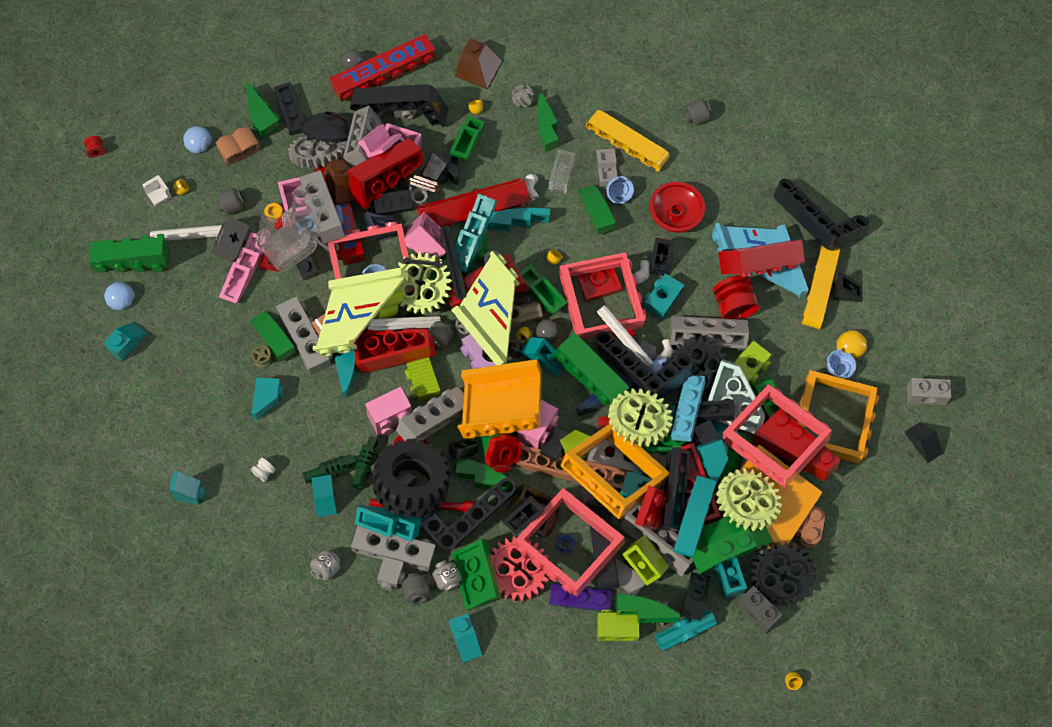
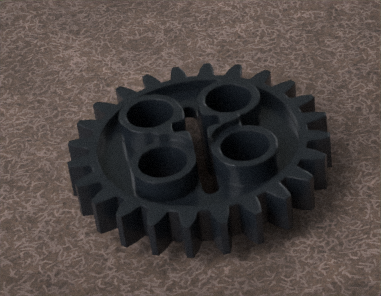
[668,336,729,398]
[750,541,816,606]

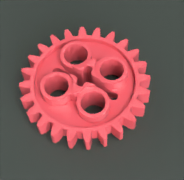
[490,536,548,602]

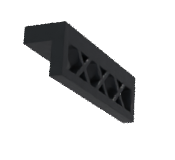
[659,447,691,531]

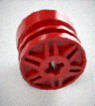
[712,275,760,320]

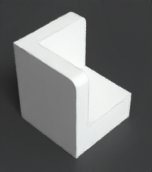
[143,175,171,207]

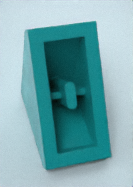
[312,475,337,517]

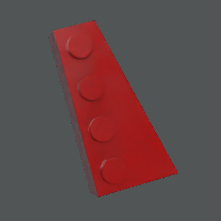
[718,240,804,277]
[354,329,436,373]
[753,408,840,481]
[679,443,720,526]

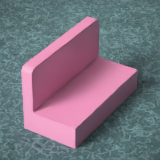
[358,124,402,158]

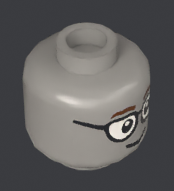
[310,551,340,580]
[432,560,462,592]

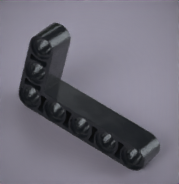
[350,84,449,127]
[773,178,870,251]
[596,331,694,400]
[419,478,518,550]
[581,485,619,591]

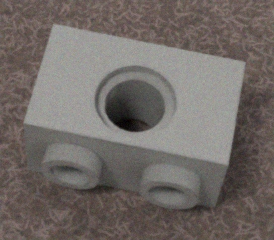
[907,378,951,405]

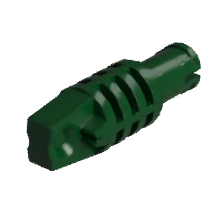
[352,435,379,489]
[302,455,357,484]

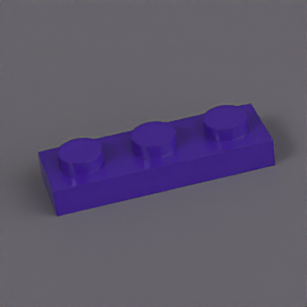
[549,584,611,611]

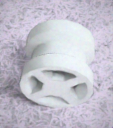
[250,457,276,482]

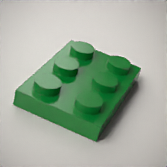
[451,539,501,610]

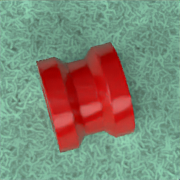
[84,136,105,158]

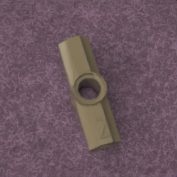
[511,302,543,328]

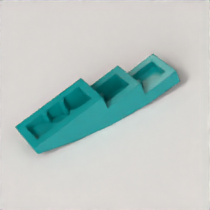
[455,194,497,272]
[487,208,550,232]
[673,476,717,558]

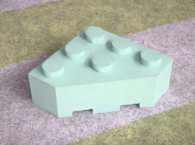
[708,359,765,433]

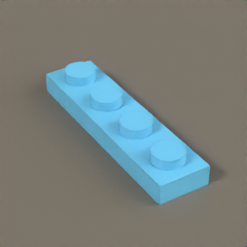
[671,375,706,441]

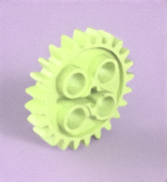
[398,252,453,315]
[608,389,673,447]
[716,468,782,531]

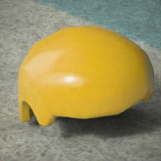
[837,330,867,359]

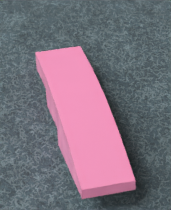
[219,232,269,304]

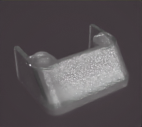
[256,189,323,272]

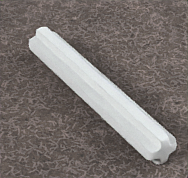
[150,225,221,241]
[597,306,653,367]
[367,316,441,331]

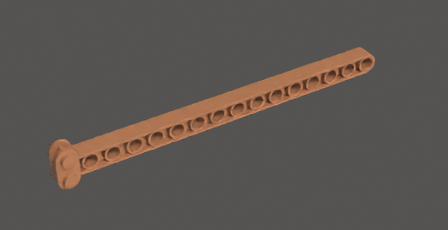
[514,446,825,549]

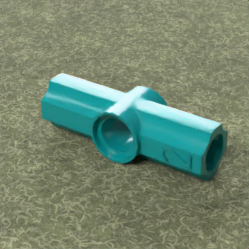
[654,609,717,652]

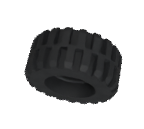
[372,439,451,518]

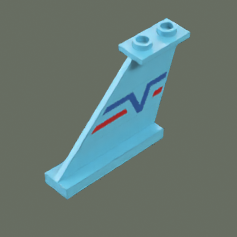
[712,223,808,298]

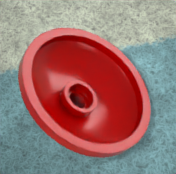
[649,182,705,233]

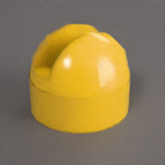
[468,100,483,114]
[173,179,189,195]
[546,249,563,265]
[515,327,532,343]
[785,672,803,690]

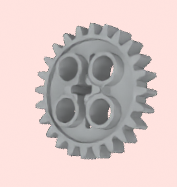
[288,135,347,168]

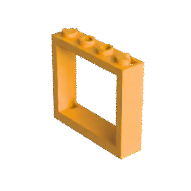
[796,370,879,464]
[561,424,669,519]

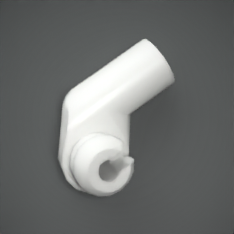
[525,174,539,201]
[632,260,649,284]
[657,339,674,364]

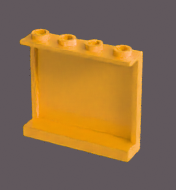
[458,359,542,438]
[716,445,822,549]

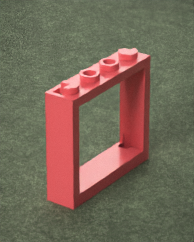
[327,222,415,293]
[559,252,647,340]
[722,384,832,488]
[515,488,625,597]

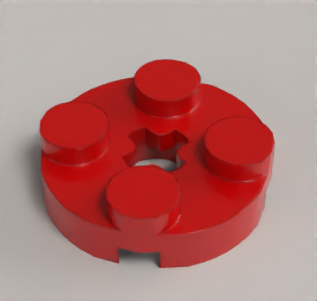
[485,433,522,473]

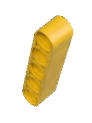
[586,110,670,172]
[801,245,840,329]

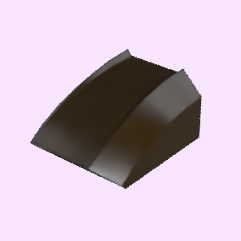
[504,484,560,538]

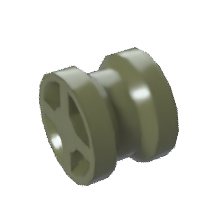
[252,345,272,368]

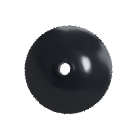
[301,111,352,142]

